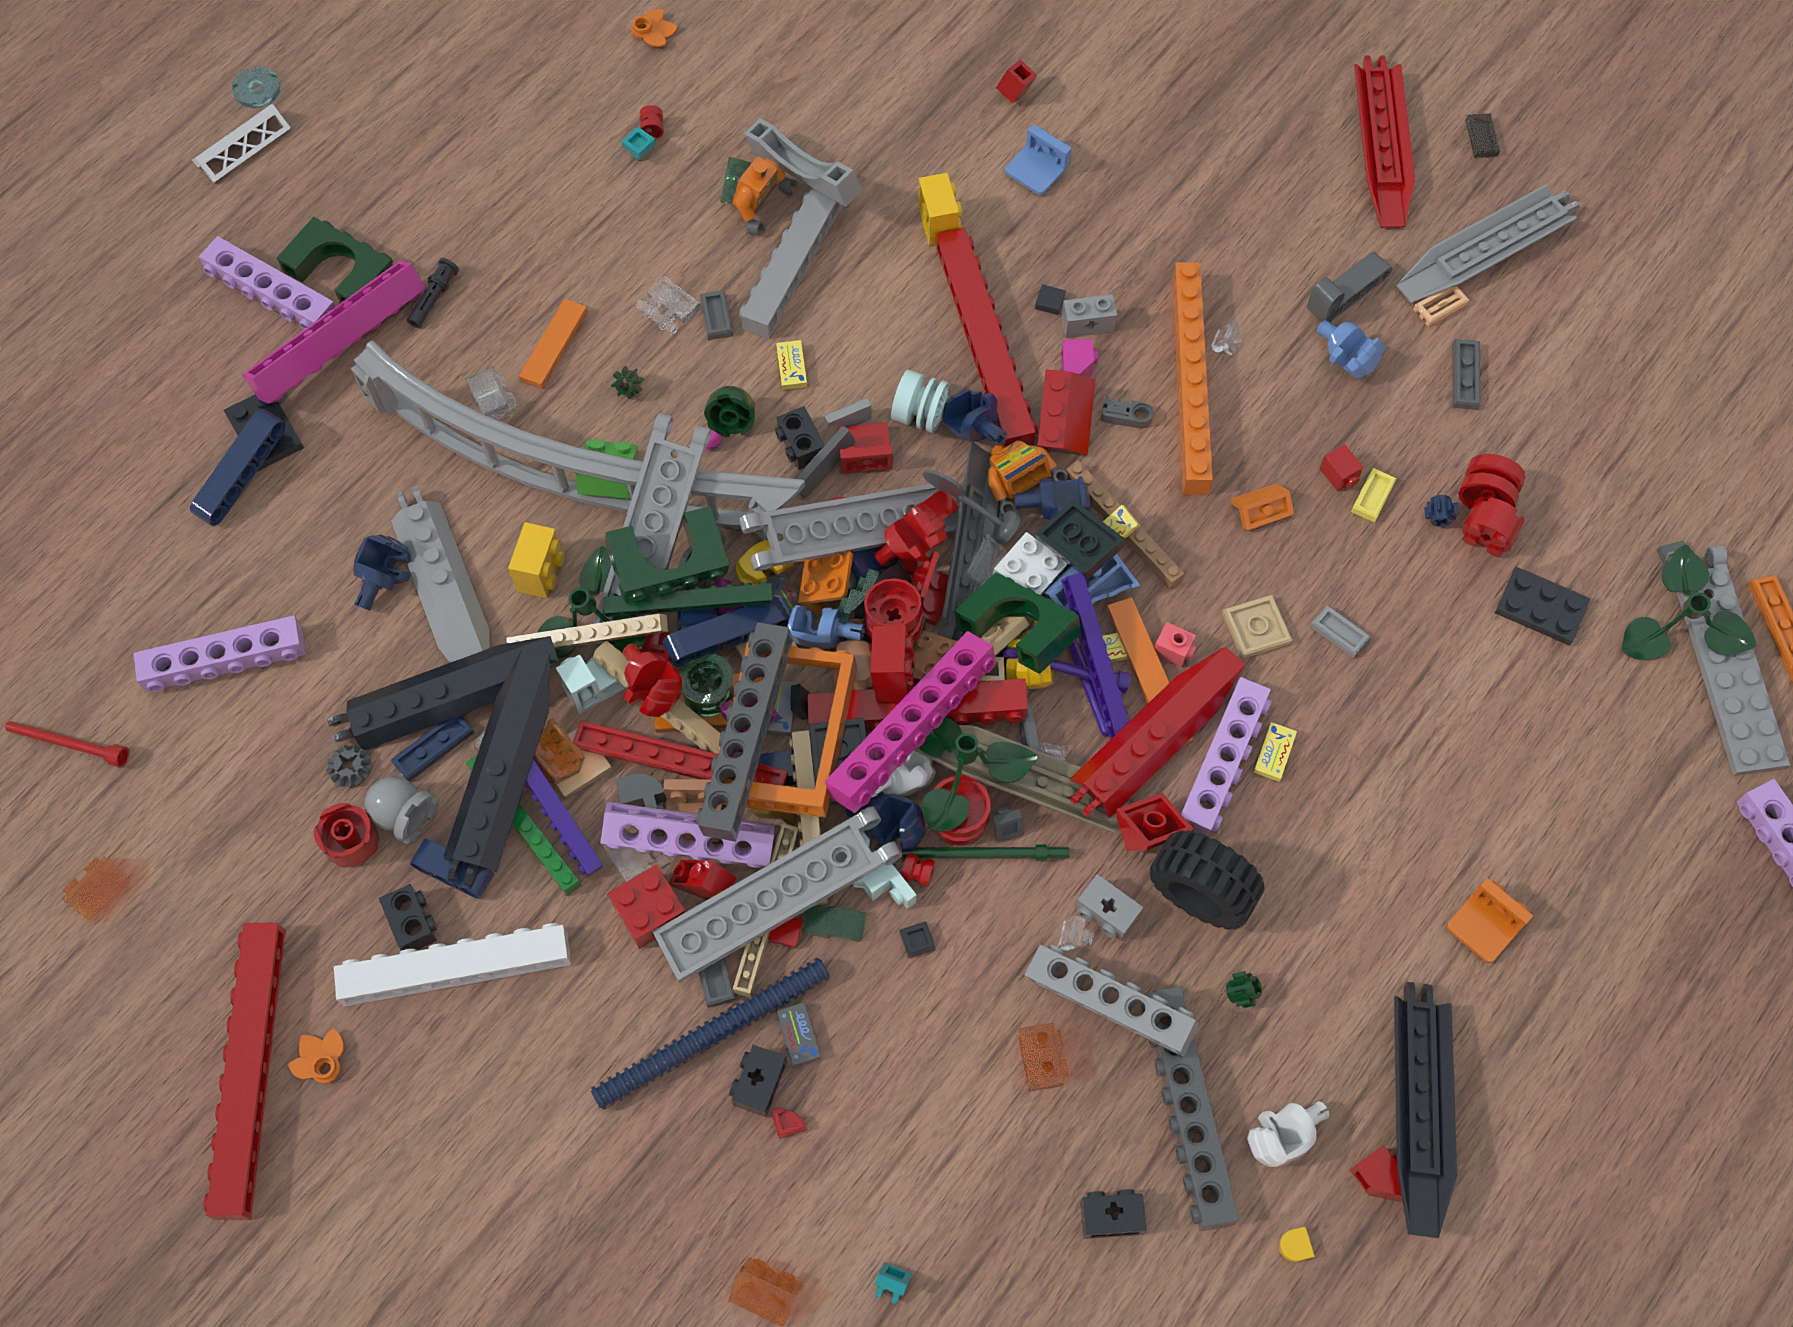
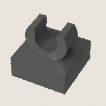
[992,804,1024,842]

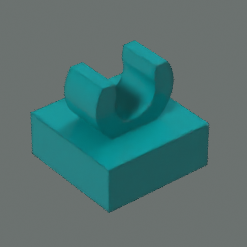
[621,126,656,160]
[874,1262,912,1304]

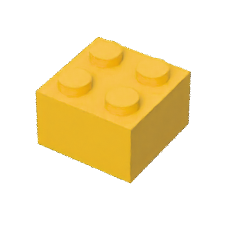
[918,173,962,247]
[508,522,565,598]

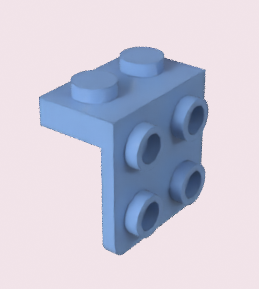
[1005,124,1072,195]

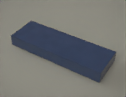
[391,716,475,781]

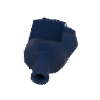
[942,389,1007,446]
[1015,476,1092,521]
[353,535,411,611]
[846,794,926,852]

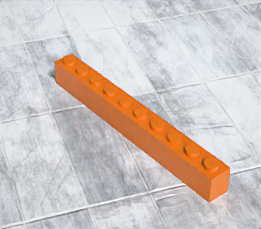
[1172,262,1213,495]

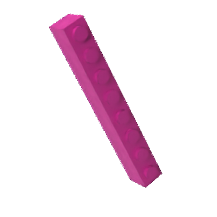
[242,261,426,404]

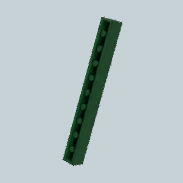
[603,581,774,617]

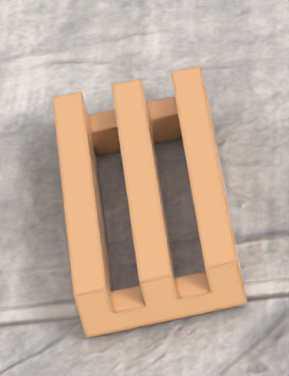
[1413,285,1469,327]

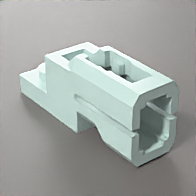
[836,831,917,910]

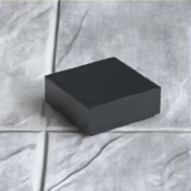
[1035,284,1066,315]
[790,684,811,720]
[899,921,935,959]

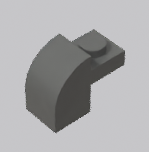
[615,773,666,832]

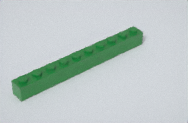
[466,755,581,896]

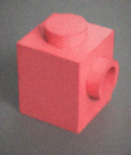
[1154,622,1197,668]

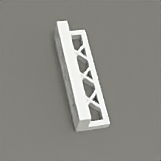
[192,104,290,183]

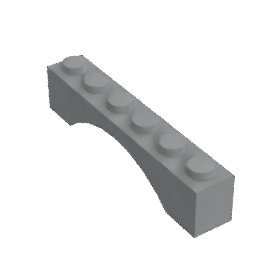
[744,118,863,207]

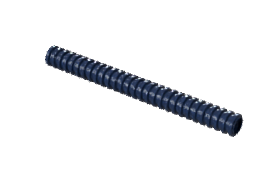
[591,957,830,1110]

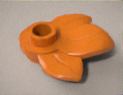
[631,9,678,47]
[288,1029,344,1084]

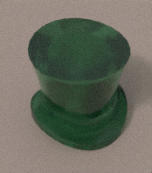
[679,654,734,717]

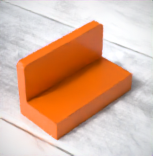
[1230,483,1294,531]

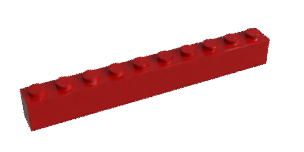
[936,227,1038,447]
[203,923,286,1220]

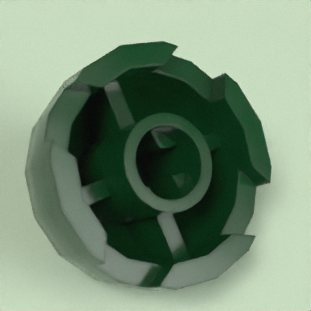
[704,386,755,437]

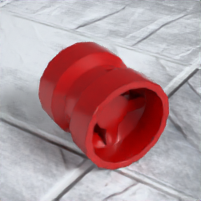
[639,105,664,139]
[901,853,935,887]

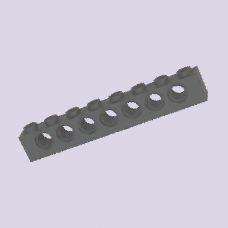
[696,622,793,842]
[1141,986,1239,1231]

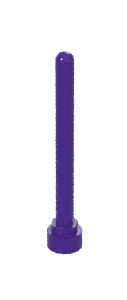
[1068,640,1109,736]
[1003,648,1130,694]

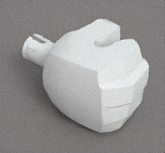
[871,751,936,797]
[1247,1101,1329,1167]

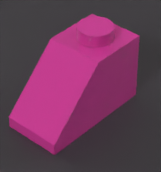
[1061,339,1098,377]

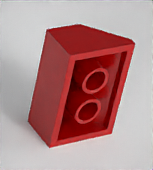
[1037,369,1096,456]

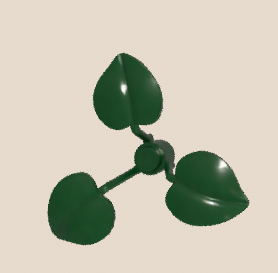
[1622,545,1756,660]
[537,546,646,658]
[919,717,1037,832]

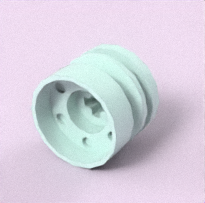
[891,369,950,434]

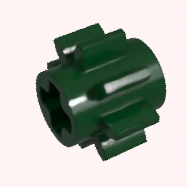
[611,366,644,399]
[1226,971,1262,1009]

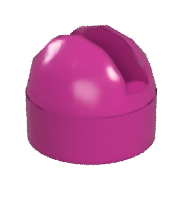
[706,430,722,450]

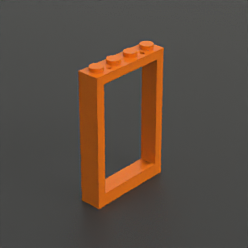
[722,642,857,818]

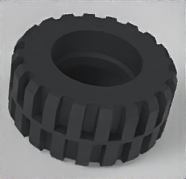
[1150,830,1264,930]

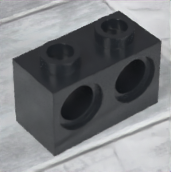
[775,406,825,470]
[379,884,438,951]

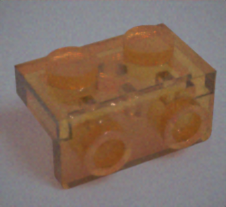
[534,719,585,786]
[728,1258,803,1327]

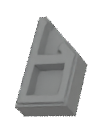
[824,399,871,427]

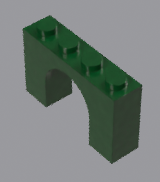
[277,216,393,303]
[605,506,729,601]
[954,572,1081,674]

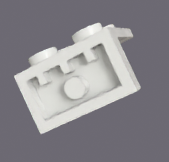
[993,532,1067,595]

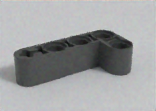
[1307,251,1393,323]

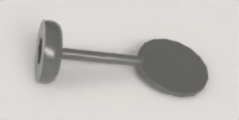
[923,470,1021,545]

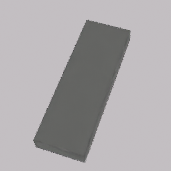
[1452,339,1480,410]
[795,426,856,499]

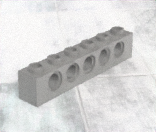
[1024,944,1199,1057]

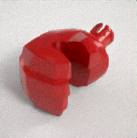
[875,502,948,566]
[623,643,683,717]

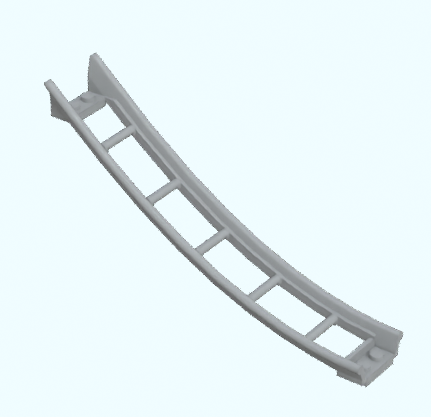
[351,341,805,541]

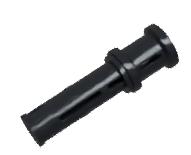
[406,258,459,328]

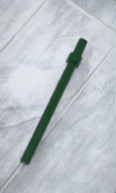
[902,844,1069,861]

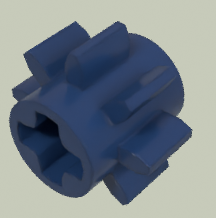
[1424,495,1458,527]

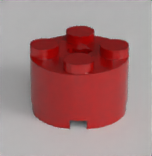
[1461,497,1525,557]
[314,803,378,868]

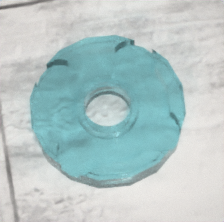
[232,66,280,109]

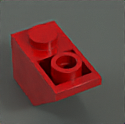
[669,860,737,900]
[1350,1145,1403,1202]

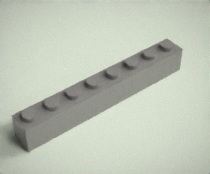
[739,188,843,339]

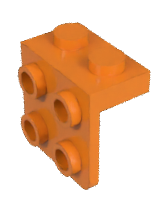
[798,550,853,616]
[1446,878,1533,963]

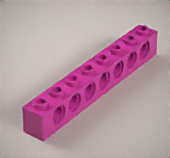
[825,631,996,813]

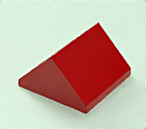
[1115,793,1194,851]

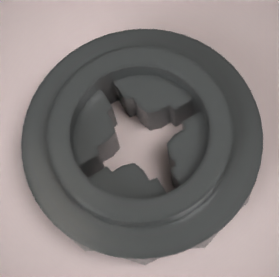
[326,745,371,787]

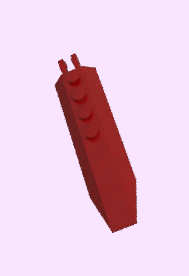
[1354,55,1415,228]
[1070,646,1245,818]

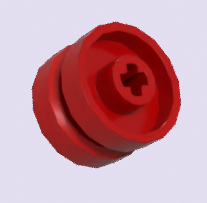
[1458,454,1526,509]
[933,775,991,845]

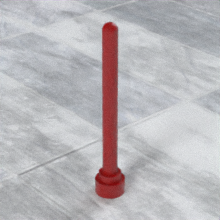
[5,721,129,768]

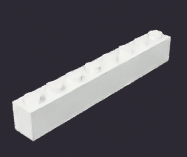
[334,923,571,1007]

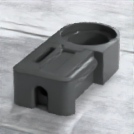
[1101,396,1154,428]

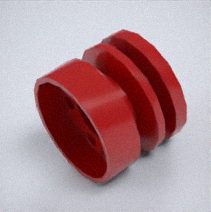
[864,578,923,644]

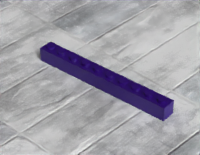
[1061,572,1129,740]
[525,759,603,877]

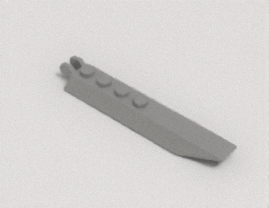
[1396,184,1580,303]
[391,485,490,663]

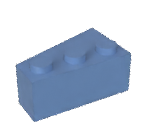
[1042,554,1140,610]

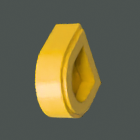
[1279,1227,1315,1262]

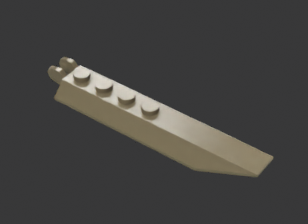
[914,725,1129,834]

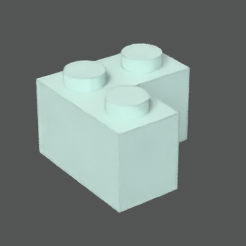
[556,655,626,714]

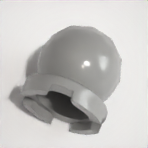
[364,776,438,845]

